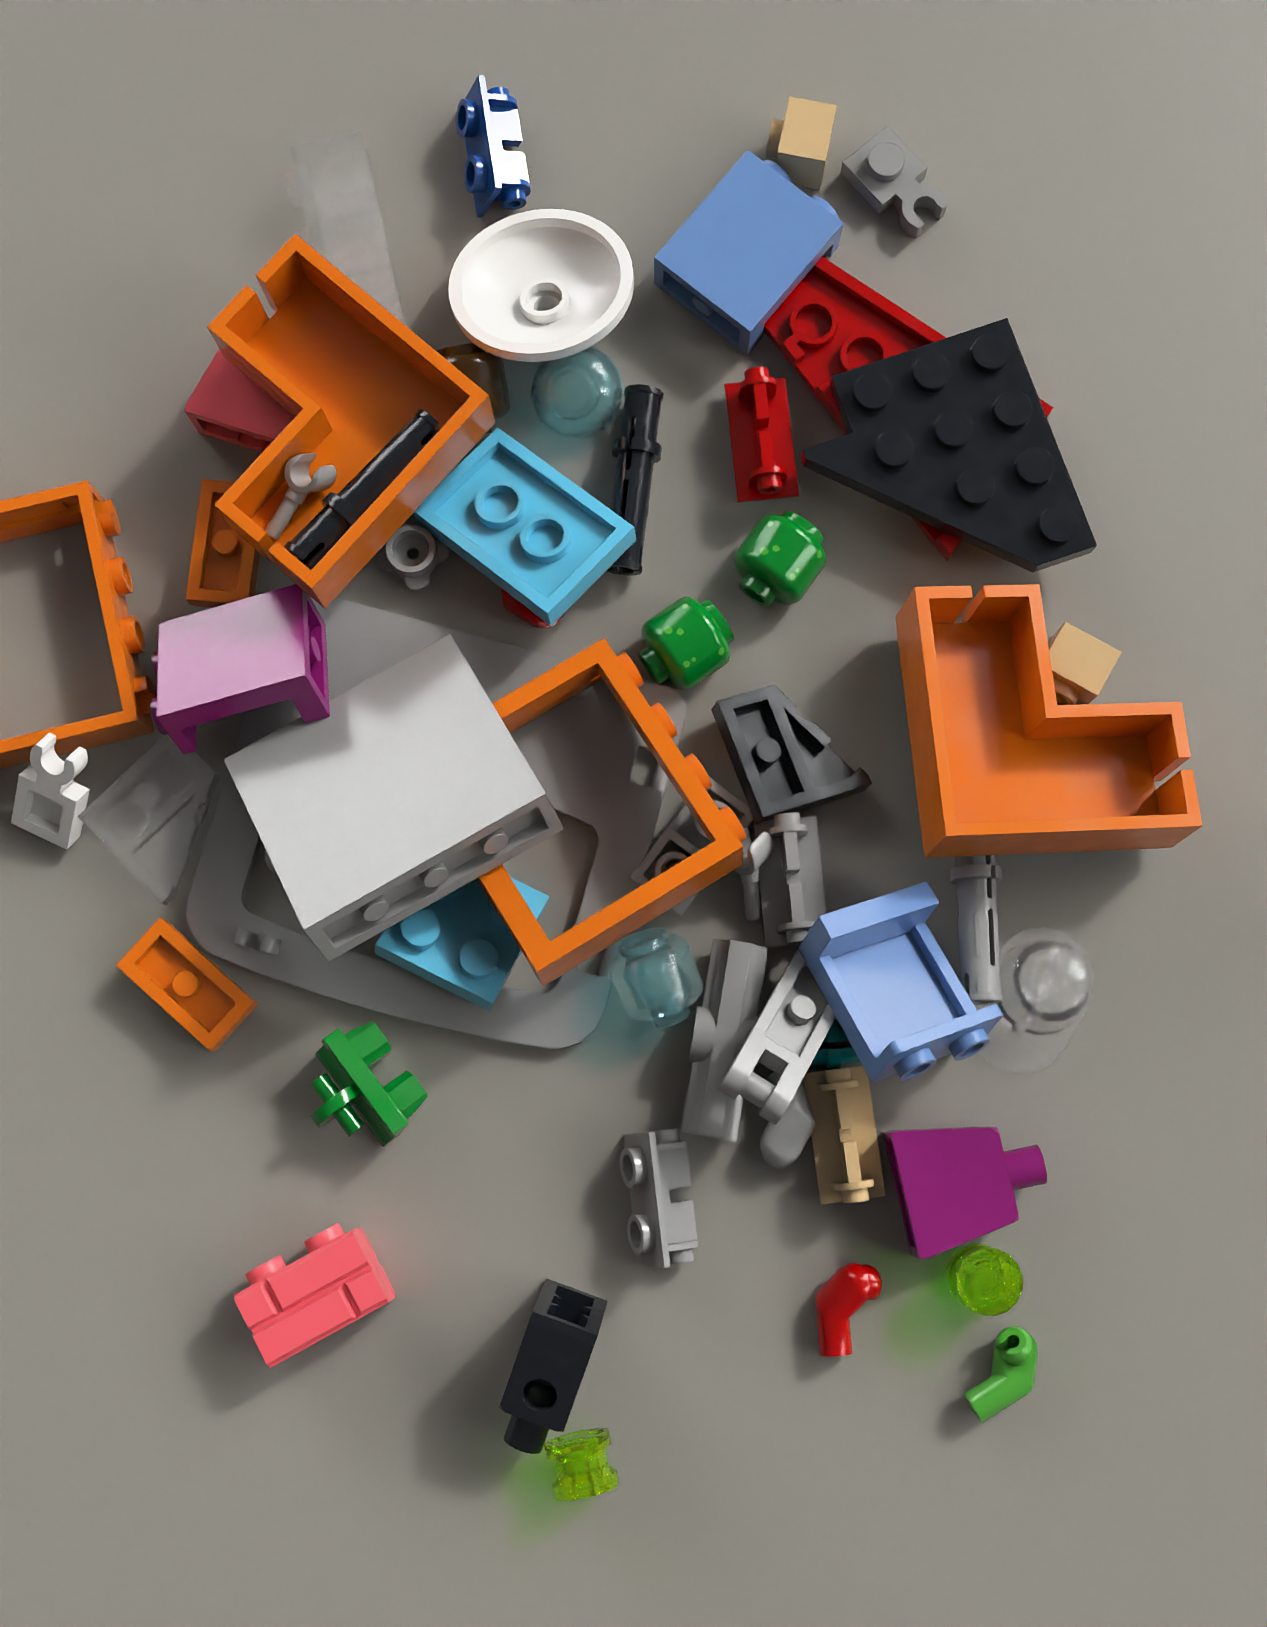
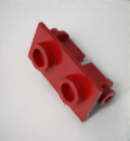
[724,367,799,503]

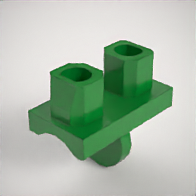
[310,1021,428,1147]

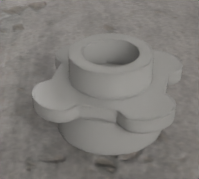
[376,518,450,591]

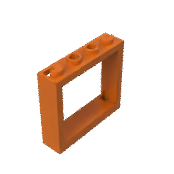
[0,480,157,769]
[477,638,747,986]

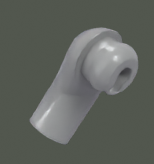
[760,1072,815,1168]

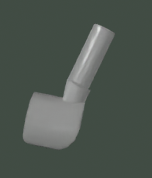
[264,453,337,540]
[735,827,775,921]

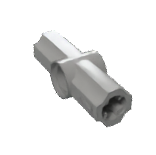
[681,939,768,1142]

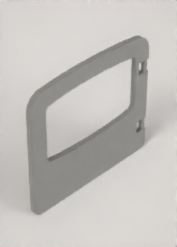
[186,596,686,1050]

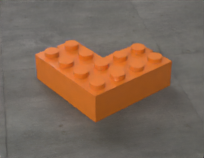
[207,234,495,609]
[895,584,1202,858]

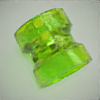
[946,1243,1023,1316]

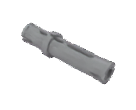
[950,855,1003,1005]

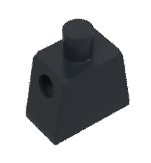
[499,1279,608,1454]

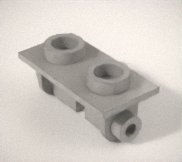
[753,812,827,948]
[620,1128,699,1268]

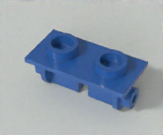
[456,75,531,217]

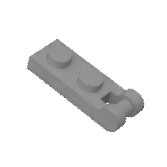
[717,949,836,1125]

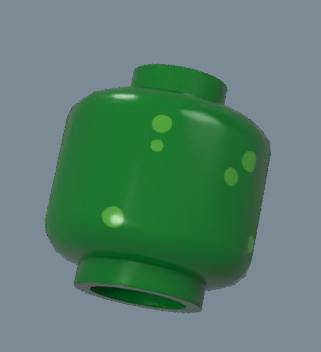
[733,511,826,607]
[638,596,735,690]

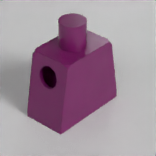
[882,1126,1047,1260]

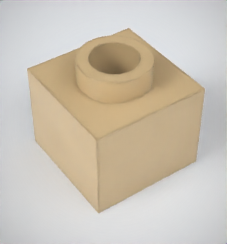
[766,96,837,190]
[1048,621,1122,705]

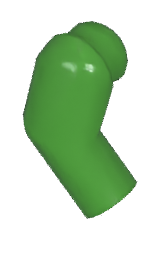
[963,1326,1038,1423]

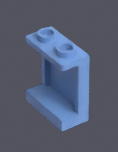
[654,150,844,356]
[798,881,1004,1083]

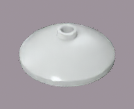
[448,209,634,362]

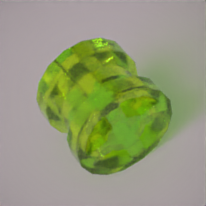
[544,1428,620,1501]

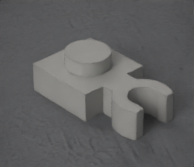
[840,125,948,239]

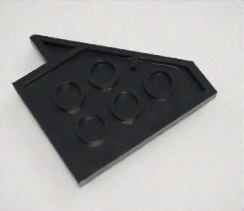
[801,318,1097,573]

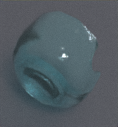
[530,346,625,439]

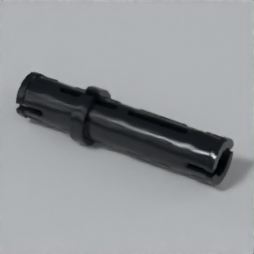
[606,384,664,576]
[284,409,441,570]

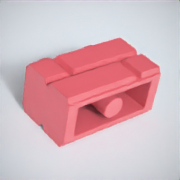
[234,1223,396,1368]

